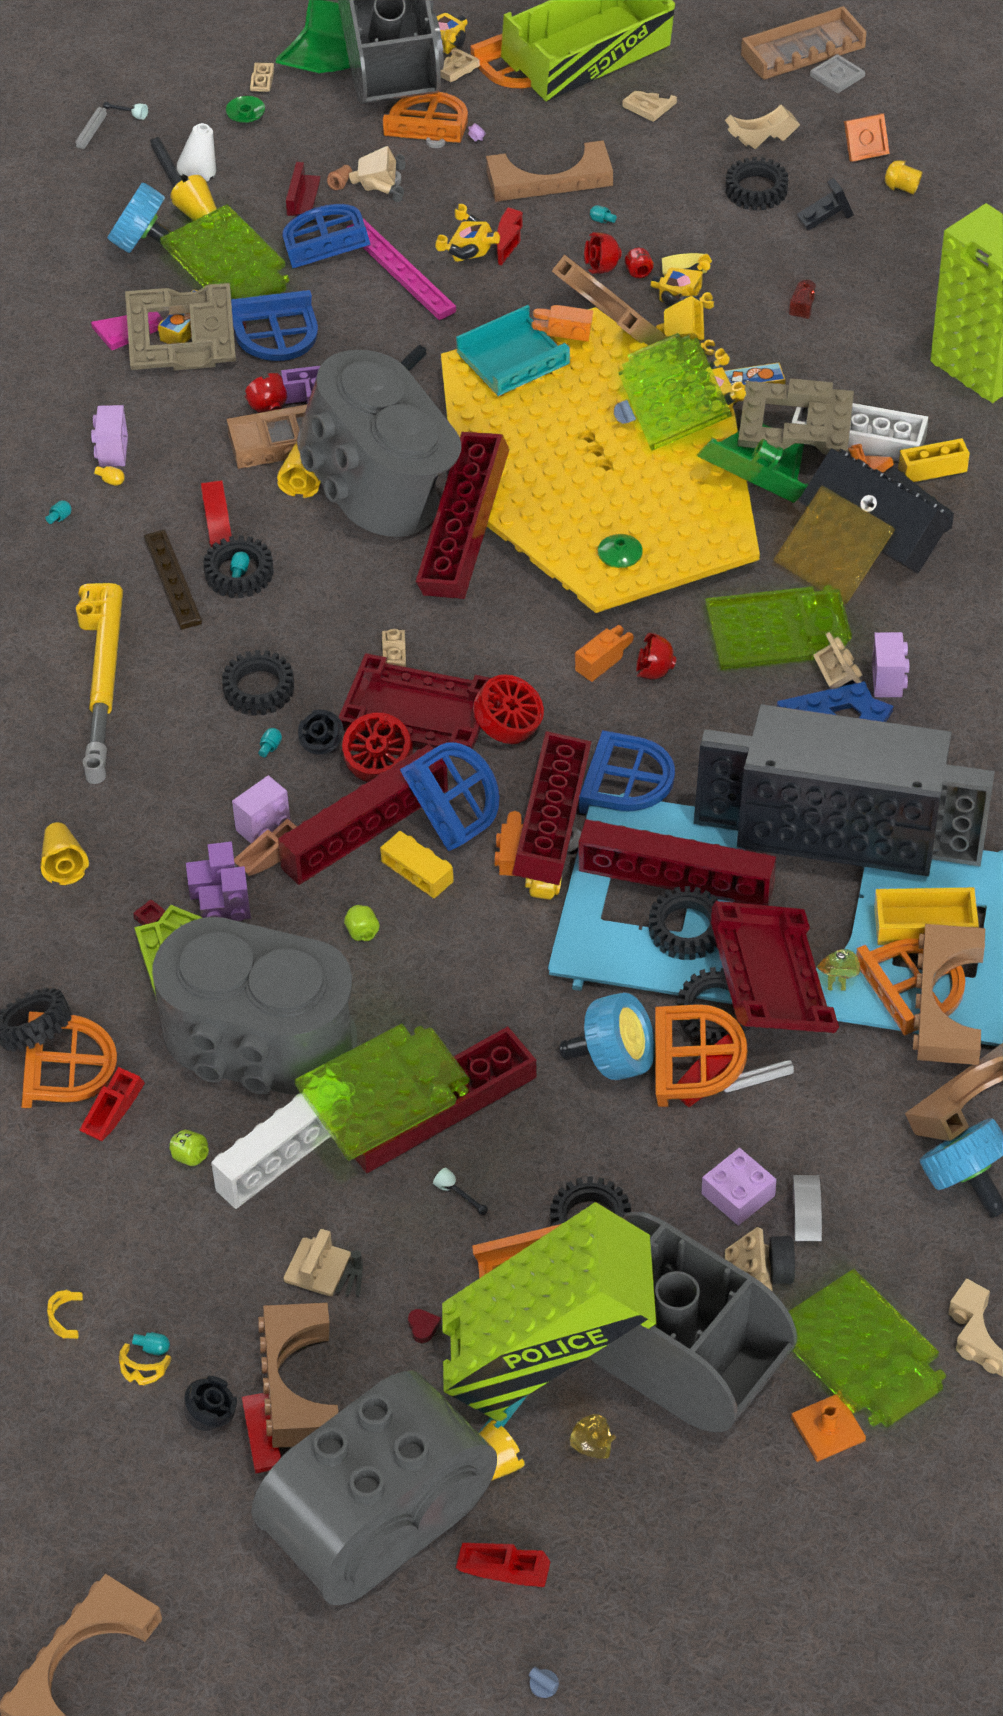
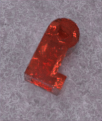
[789,280,816,319]

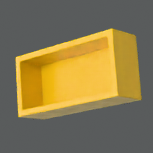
[874,887,979,945]

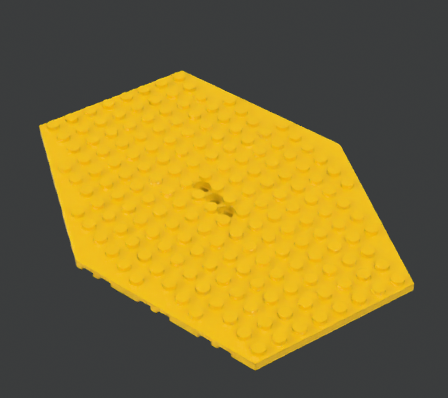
[441,307,760,613]

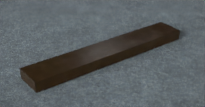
[144,529,202,630]

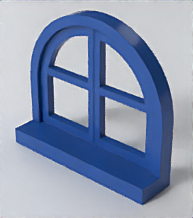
[283,204,371,268]
[231,290,318,361]
[579,730,675,814]
[400,742,499,852]

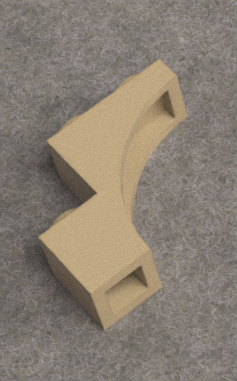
[725,105,800,149]
[948,1278,1003,1377]

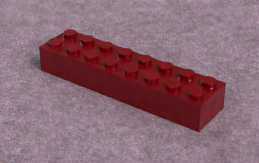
[416,432,510,599]
[512,731,592,885]
[278,744,448,885]
[579,819,776,906]
[337,1026,537,1174]

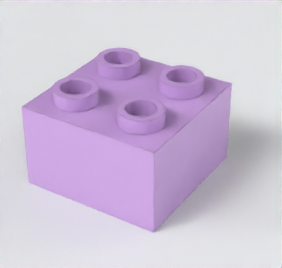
[91,405,128,467]
[872,632,909,697]
[232,775,290,843]
[702,1148,776,1226]

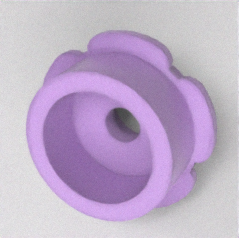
[468,123,486,141]

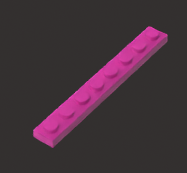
[347,219,456,320]

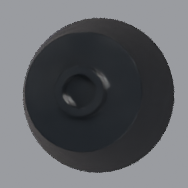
[298,709,343,755]
[184,1376,237,1431]

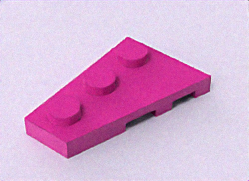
[91,312,164,350]

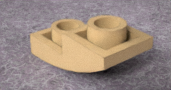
[250,63,274,92]
[382,629,406,667]

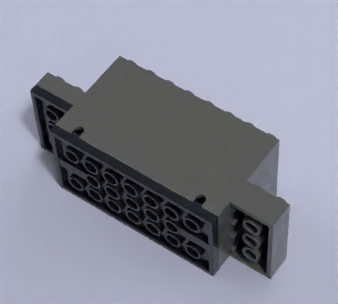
[694,704,995,876]

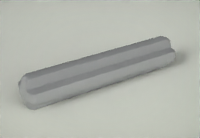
[75,107,107,149]
[724,1059,794,1093]

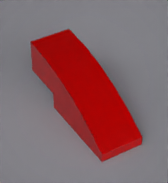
[497,207,523,265]
[201,480,231,547]
[677,1034,734,1107]
[79,1067,145,1141]
[242,1393,281,1474]
[456,1543,551,1587]

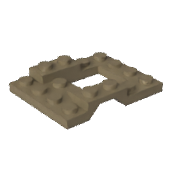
[125,283,236,370]
[738,379,854,455]

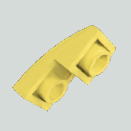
[662,253,707,277]

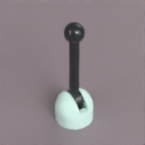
[103,101,148,120]
[433,1168,488,1215]

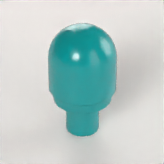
[590,205,617,223]
[45,500,72,524]
[230,552,250,578]
[258,728,282,758]
[132,1332,170,1356]

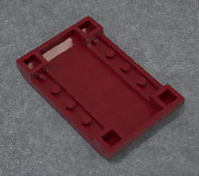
[339,653,493,749]
[711,901,839,1033]

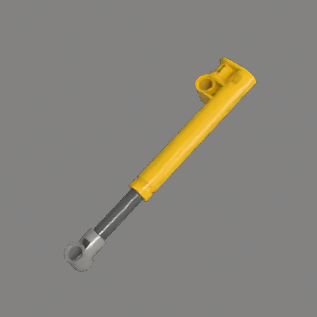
[76,583,123,784]

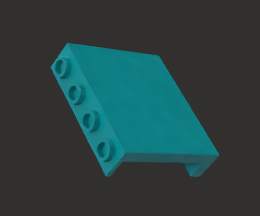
[456,305,570,396]

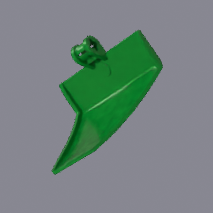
[276,0,350,73]
[696,424,808,503]

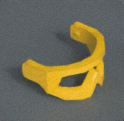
[47,1290,83,1339]
[119,1343,171,1385]

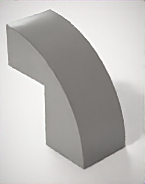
[793,1175,822,1241]

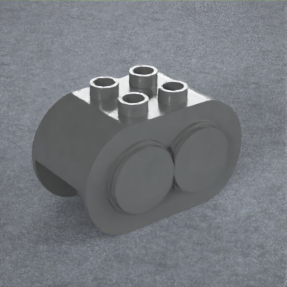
[338,0,444,104]
[297,350,461,537]
[152,917,357,1095]
[589,1211,797,1432]
[251,1371,497,1605]

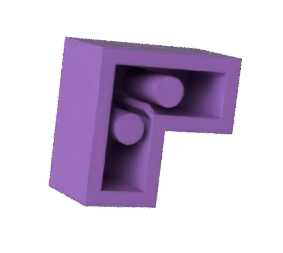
[281,366,320,404]
[186,841,235,899]
[198,866,251,921]

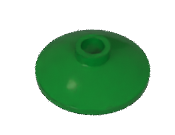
[226,96,265,122]
[598,534,643,568]

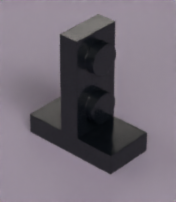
[797,178,854,230]

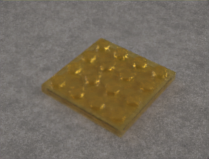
[773,486,895,605]

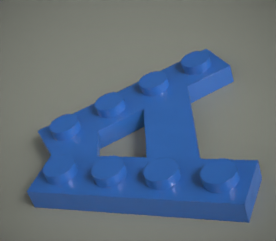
[777,681,893,722]

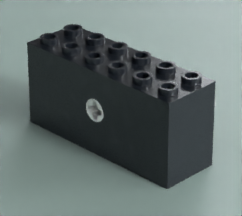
[799,448,951,574]

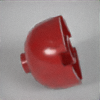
[584,232,622,274]
[244,373,288,413]
[636,632,676,680]

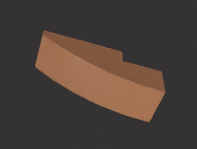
[234,818,297,876]

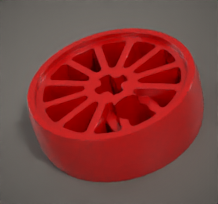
[473,674,544,744]
[342,713,413,782]

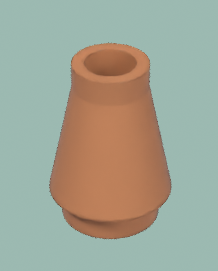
[327,165,352,190]

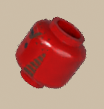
[625,247,654,278]

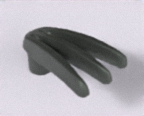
[336,1250,363,1297]

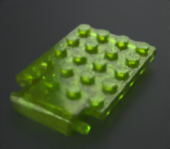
[160,204,290,299]
[618,333,732,451]
[705,585,852,670]
[295,1023,469,1161]
[788,1268,946,1428]

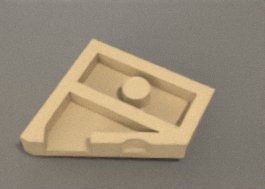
[440,48,480,82]
[623,91,677,122]

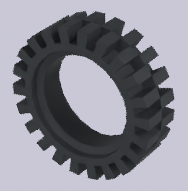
[725,157,788,211]
[203,535,274,598]
[222,650,294,716]
[649,886,718,960]
[677,967,751,1045]
[0,988,72,1052]
[550,1176,631,1226]

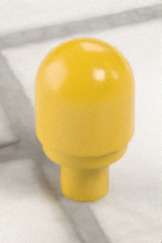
[95,466,125,486]

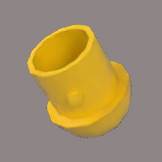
[885,160,923,195]

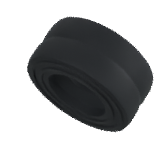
[769,1236,795,1284]

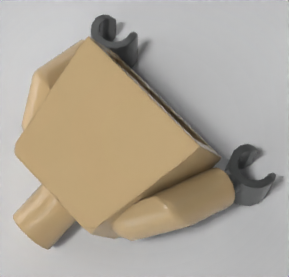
[349,146,406,202]

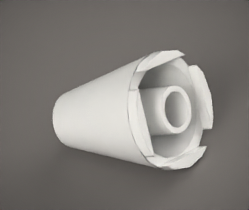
[177,123,216,182]

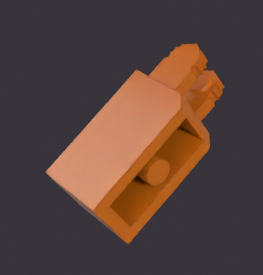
[531,305,594,342]
[575,625,634,682]
[495,811,523,876]

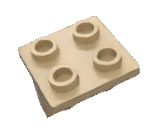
[813,632,863,689]
[725,1227,773,1291]
[284,1229,351,1297]

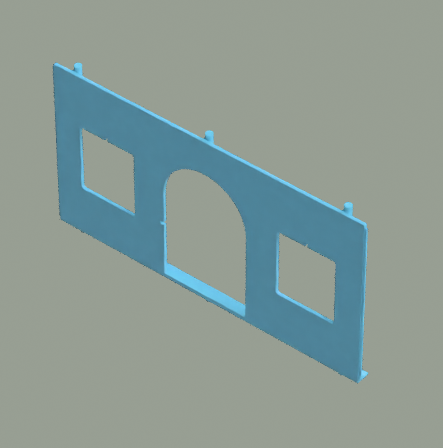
[548,792,1003,1046]

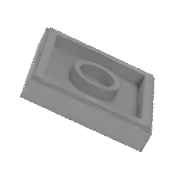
[810,54,865,93]

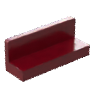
[286,162,321,216]

